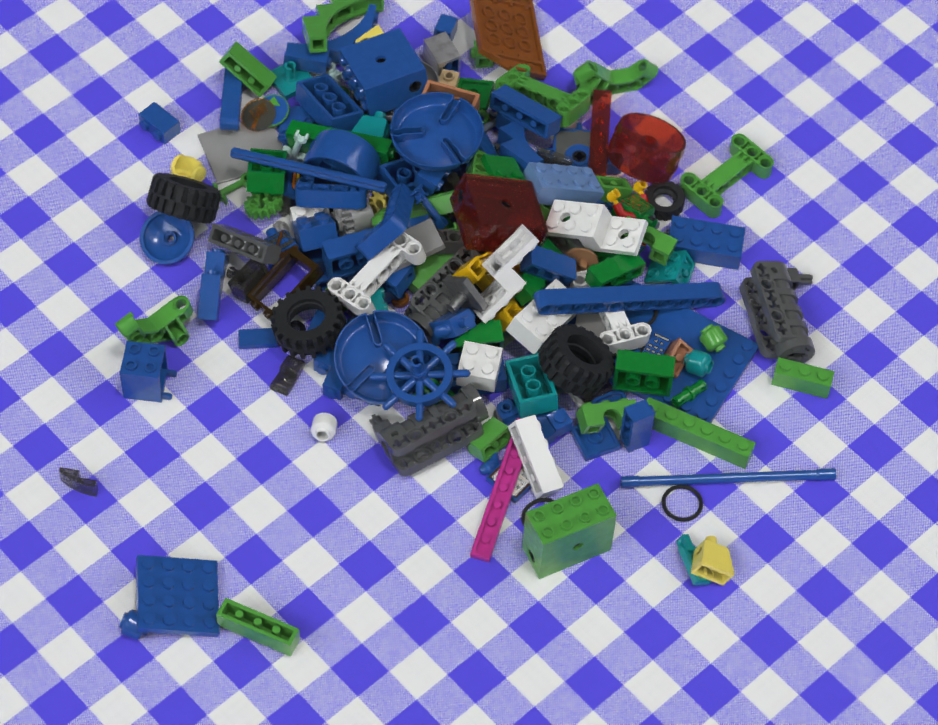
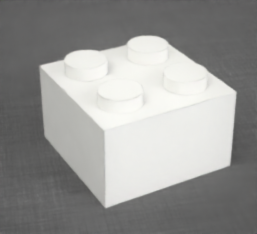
[456,341,503,392]

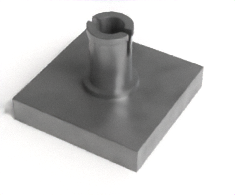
[442,276,489,313]

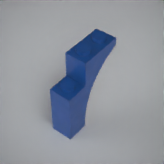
[197,248,230,321]

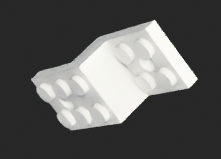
[543,199,648,256]
[473,224,539,324]

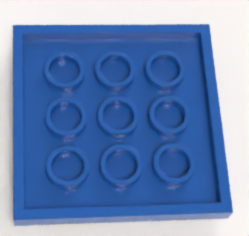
[136,555,220,637]

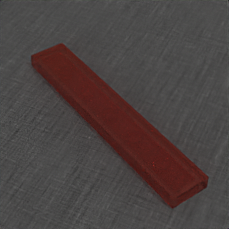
[588,89,612,176]

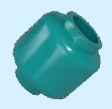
[684,349,714,377]

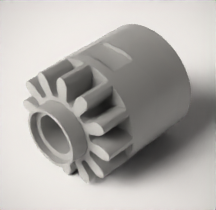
[331,202,374,237]

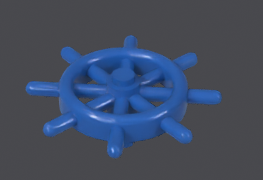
[369,329,471,422]

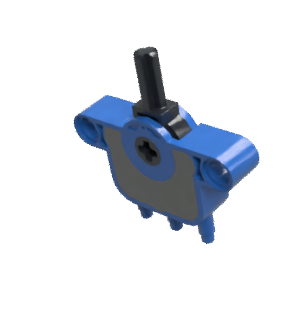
[536,122,624,175]

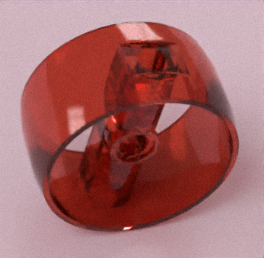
[607,113,686,183]

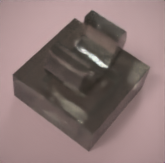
[278,194,296,217]

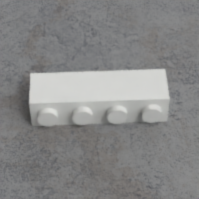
[508,415,564,499]

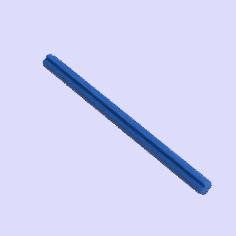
[230,147,387,193]

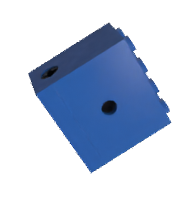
[339,28,428,116]

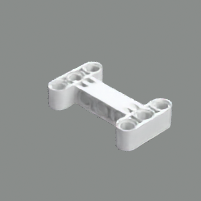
[327,232,427,316]
[569,270,652,354]

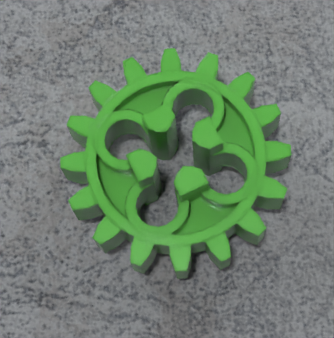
[244,193,284,220]

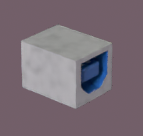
[423,32,461,76]

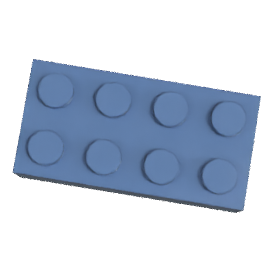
[523,162,605,205]

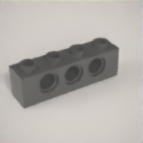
[208,223,282,265]

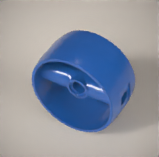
[302,129,381,195]

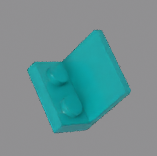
[644,250,695,284]

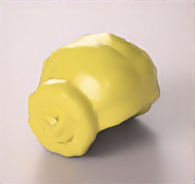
[170,154,206,182]

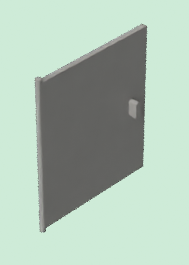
[197,118,289,185]

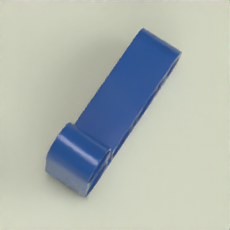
[295,176,367,209]

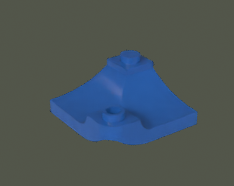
[496,398,573,445]

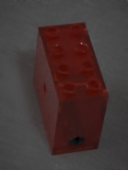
[450,173,548,252]

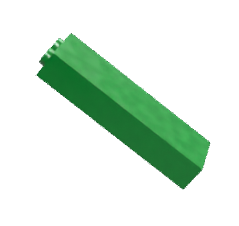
[285,120,398,165]

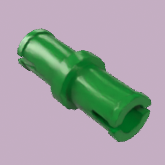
[671,379,707,408]

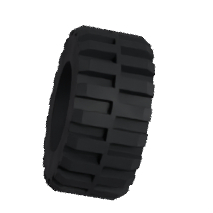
[146,173,222,224]
[539,324,615,397]

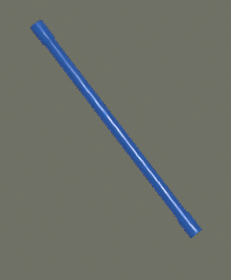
[620,468,836,488]

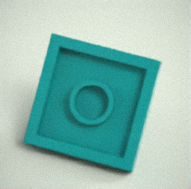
[271,61,312,100]

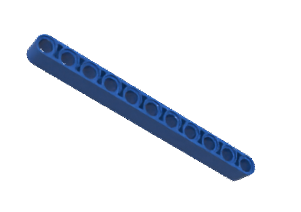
[533,282,726,315]

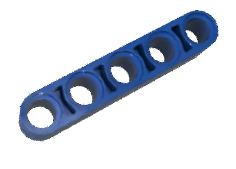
[220,68,243,131]

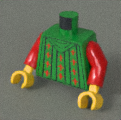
[606,180,658,227]

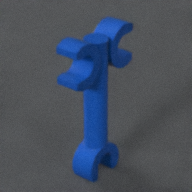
[409,184,449,229]

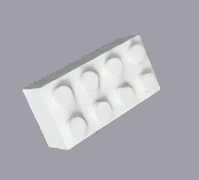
[506,279,576,354]

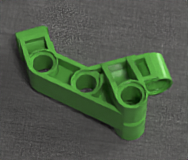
[573,59,658,105]
[114,295,193,346]

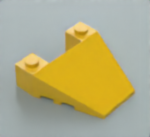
[452,248,525,332]

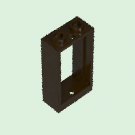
[247,246,324,321]

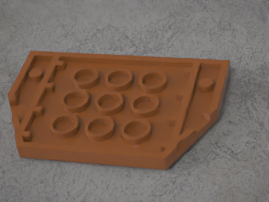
[469,0,547,80]

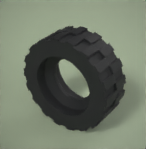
[645,180,685,221]

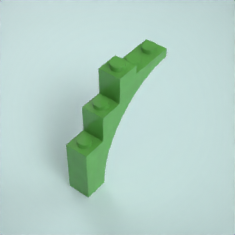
[302,0,384,53]

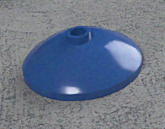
[140,211,195,265]

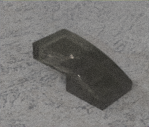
[270,355,305,396]
[59,467,98,497]

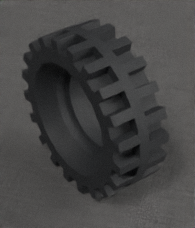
[270,286,347,359]

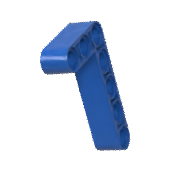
[355,182,415,260]

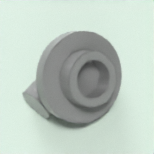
[272,221,290,234]

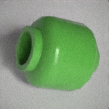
[699,324,728,353]

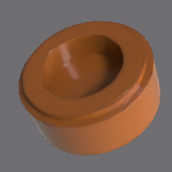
[391,292,409,308]

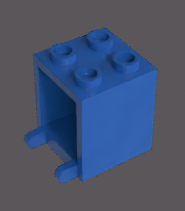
[120,341,177,403]

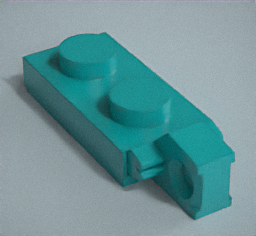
[676,534,712,586]

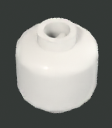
[311,412,338,441]

